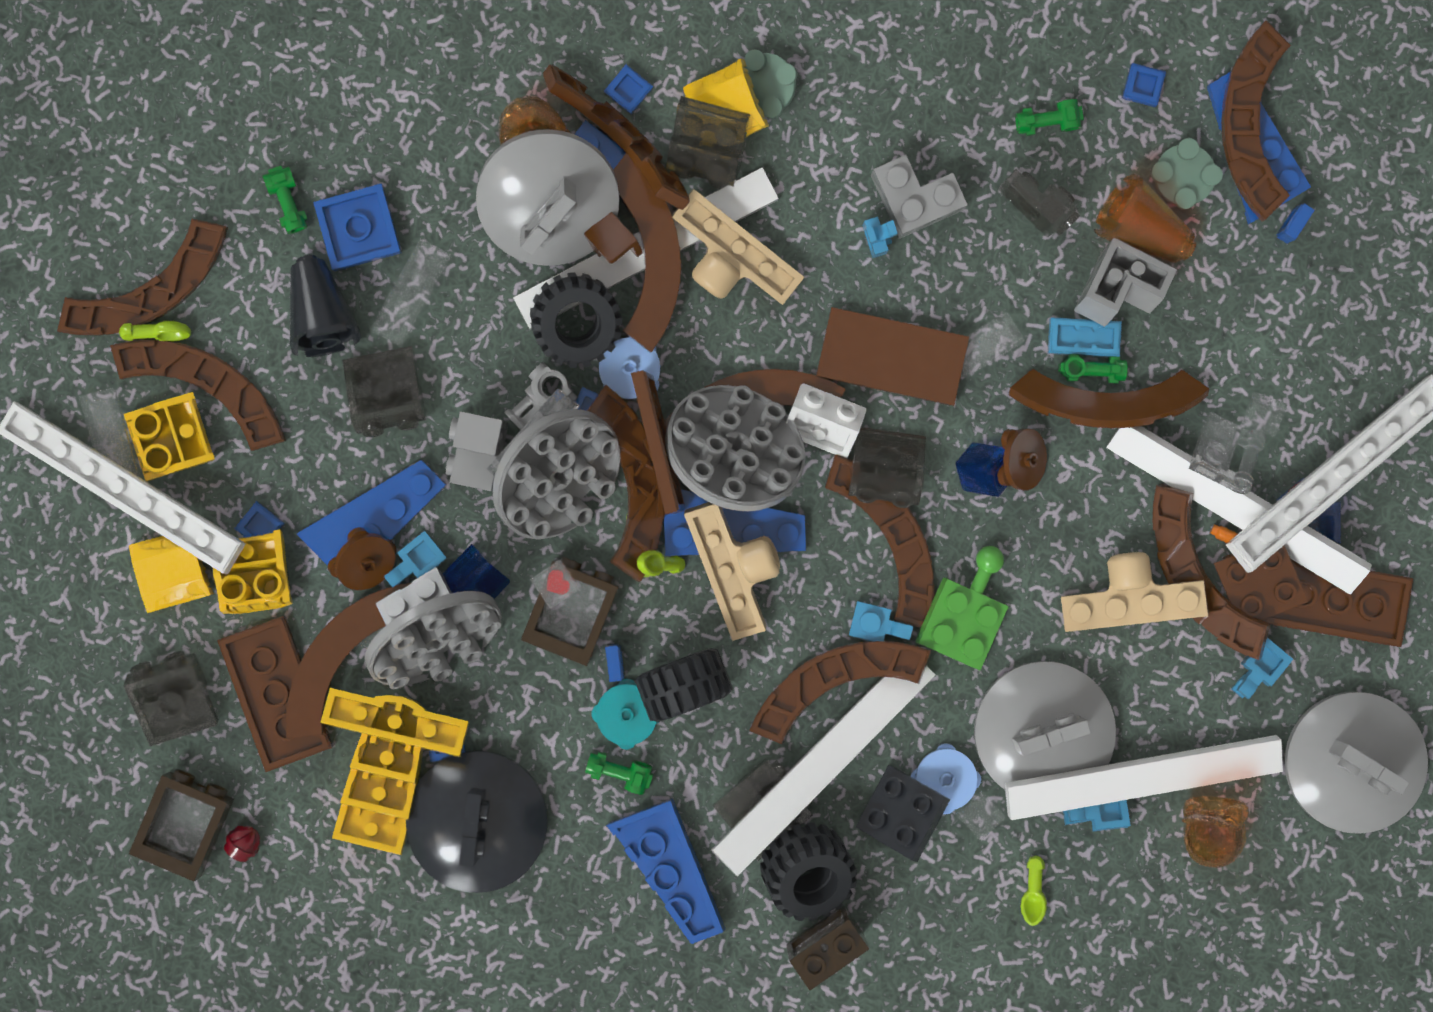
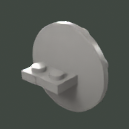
[476,129,619,266]
[665,385,805,511]
[493,409,621,539]
[365,567,502,689]
[974,661,1116,790]
[1284,692,1428,833]

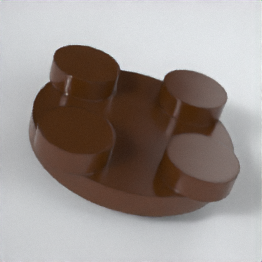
[998,428,1047,490]
[328,527,397,590]

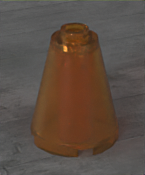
[1094,174,1196,263]

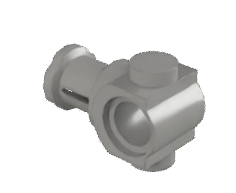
[504,362,578,432]

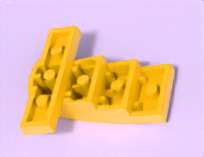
[321,688,469,855]

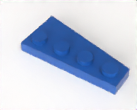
[1207,72,1311,224]
[297,460,447,566]
[664,490,806,556]
[606,798,726,944]

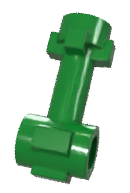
[1015,99,1084,136]
[262,166,308,234]
[1058,354,1128,384]
[585,751,653,795]

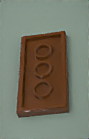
[816,307,969,406]
[631,370,686,514]
[1262,559,1413,647]
[217,616,333,772]

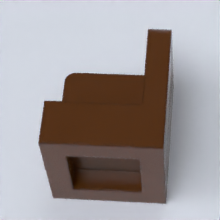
[584,212,643,264]

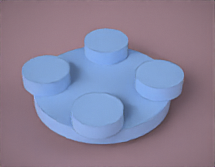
[599,337,660,399]
[911,743,981,814]

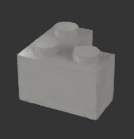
[871,155,967,239]
[1074,237,1177,327]
[446,411,509,492]

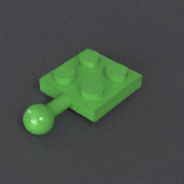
[915,546,1009,671]

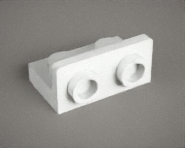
[786,383,866,459]

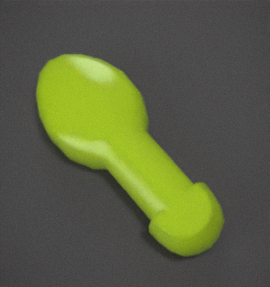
[119,321,191,342]
[637,550,685,576]
[1020,856,1047,926]

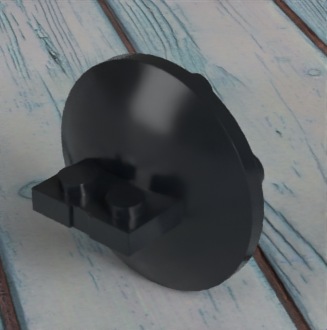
[406,750,548,893]

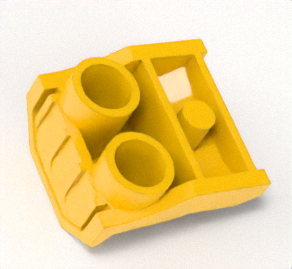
[683,58,769,154]
[124,392,215,482]
[213,530,293,614]
[129,536,214,613]

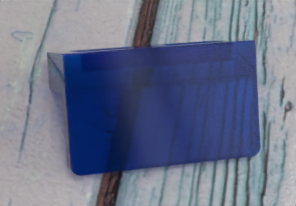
[443,544,510,599]

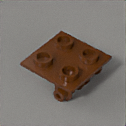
[1214,545,1308,621]

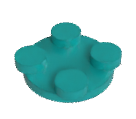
[591,679,659,750]

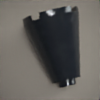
[290,255,362,357]

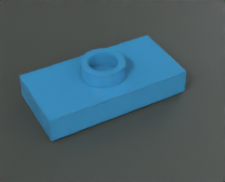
[1048,318,1122,357]

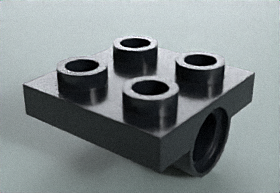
[856,765,950,862]

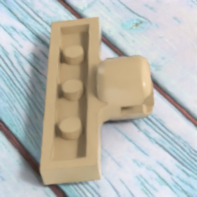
[672,189,804,305]
[684,502,780,641]
[1061,552,1208,632]

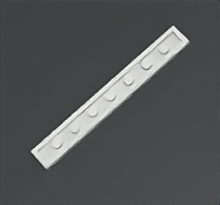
[513,168,779,330]
[1226,374,1433,573]
[0,401,246,574]
[1106,426,1372,594]
[711,666,935,876]
[1005,735,1283,820]

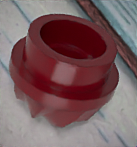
[224,825,260,862]

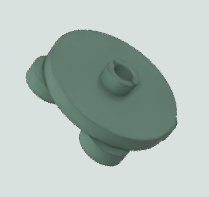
[744,49,798,118]
[1151,138,1223,210]

